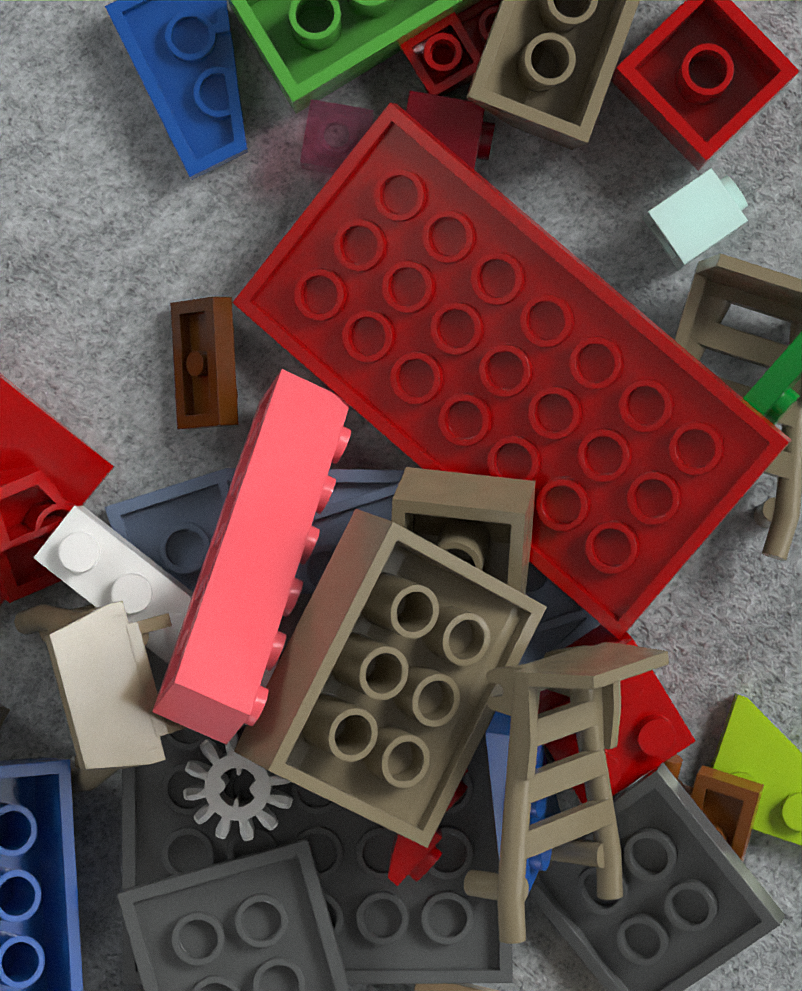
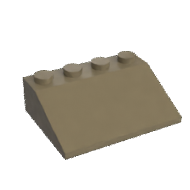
[234,509,547,848]

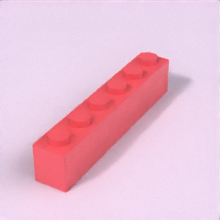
[152,369,351,745]

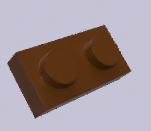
[170,297,239,429]

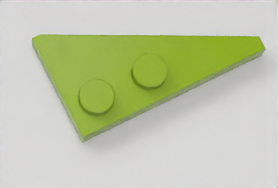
[710,693,802,846]

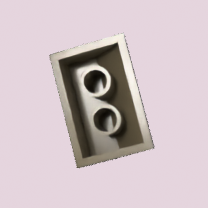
[466,0,640,150]

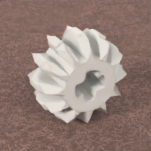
[183,733,293,841]

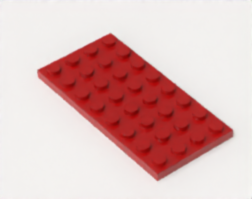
[232,103,791,639]

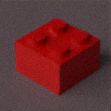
[611,0,799,171]
[538,624,696,804]

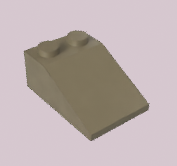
[391,467,536,594]

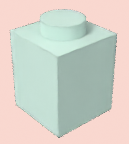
[643,168,748,271]

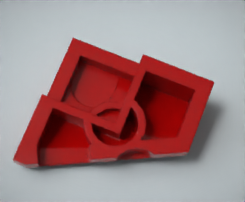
[0,467,75,603]

